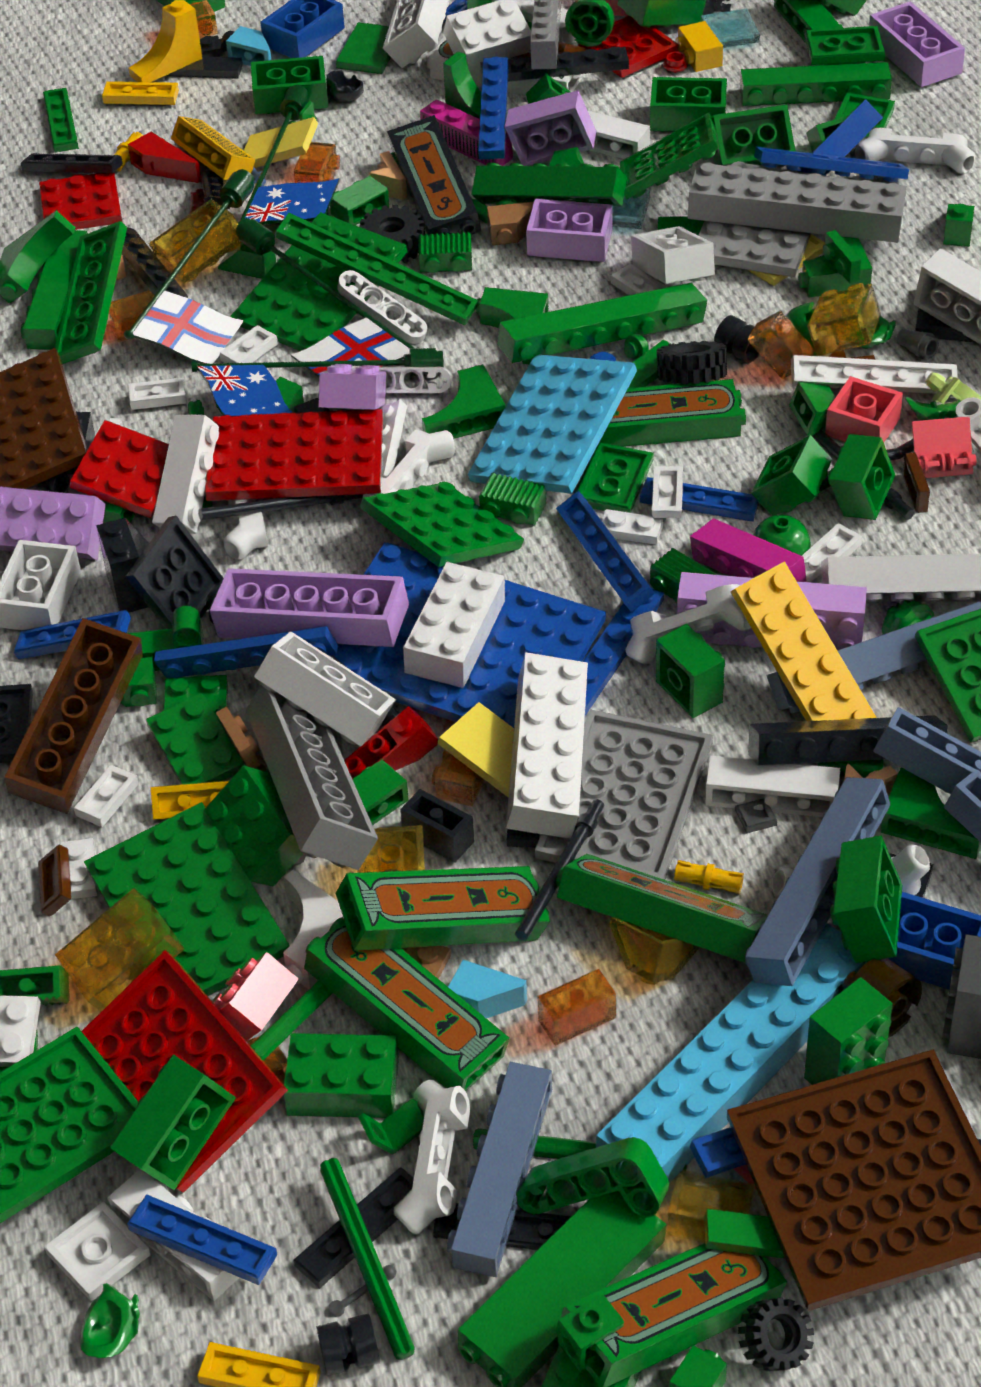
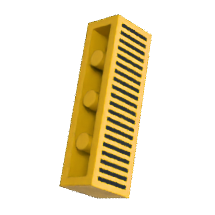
[171,116,255,180]

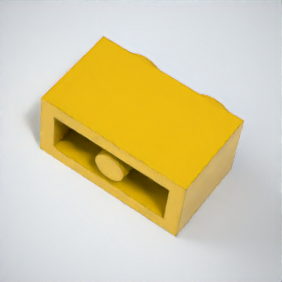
[675,21,723,72]

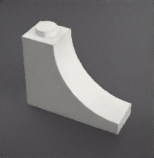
[283,869,343,989]

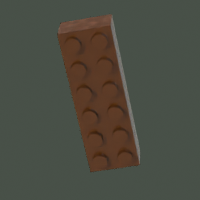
[5,618,143,814]

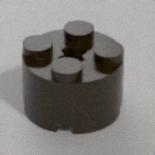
[843,958,922,1038]

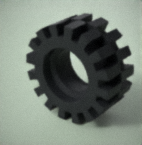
[738,1298,814,1371]

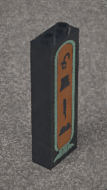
[387,115,482,235]

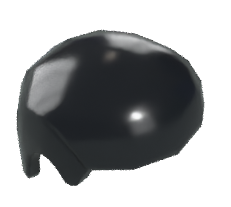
[326,70,364,103]

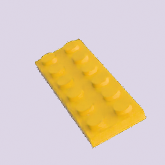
[731,561,877,721]

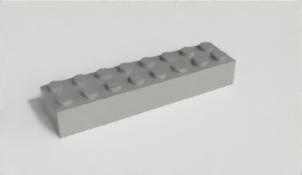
[688,162,907,243]
[246,685,378,870]

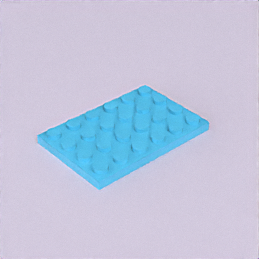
[468,355,637,494]

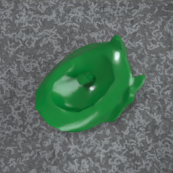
[845,313,896,349]
[905,397,961,420]
[882,600,935,635]
[80,1283,140,1358]

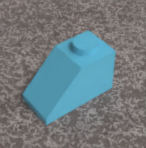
[226,26,271,66]
[448,960,527,1019]

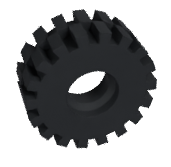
[359,205,425,263]
[656,341,727,384]

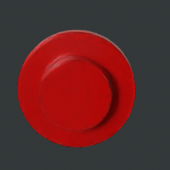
[664,51,688,73]

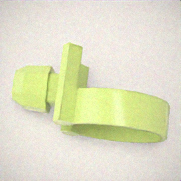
[925,372,981,404]

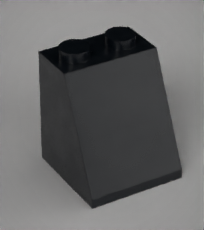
[96,518,149,613]

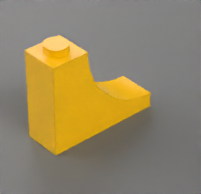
[128,0,202,82]

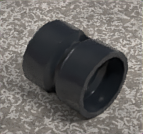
[714,315,766,363]
[316,1313,380,1376]

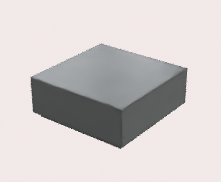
[735,798,777,834]

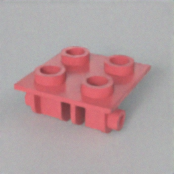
[912,416,976,478]

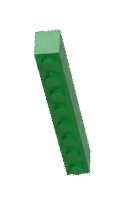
[497,282,707,363]

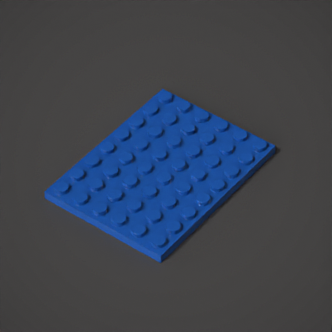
[329,542,606,728]

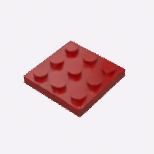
[578,16,679,78]
[39,173,122,230]
[70,420,169,518]

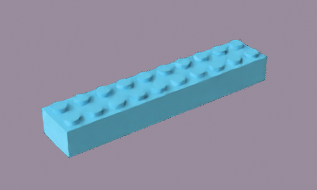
[596,923,867,1183]

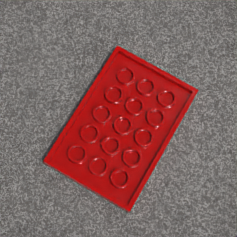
[205,409,383,501]
[81,950,288,1193]

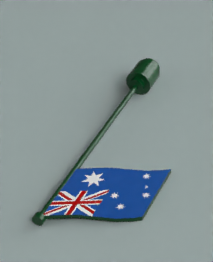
[234,85,339,231]
[191,348,444,416]

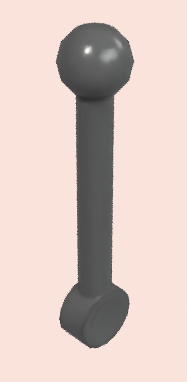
[329,1265,396,1317]

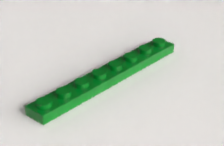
[276,213,478,326]

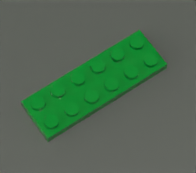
[55,221,127,364]

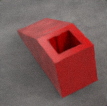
[128,132,201,183]
[344,706,439,779]

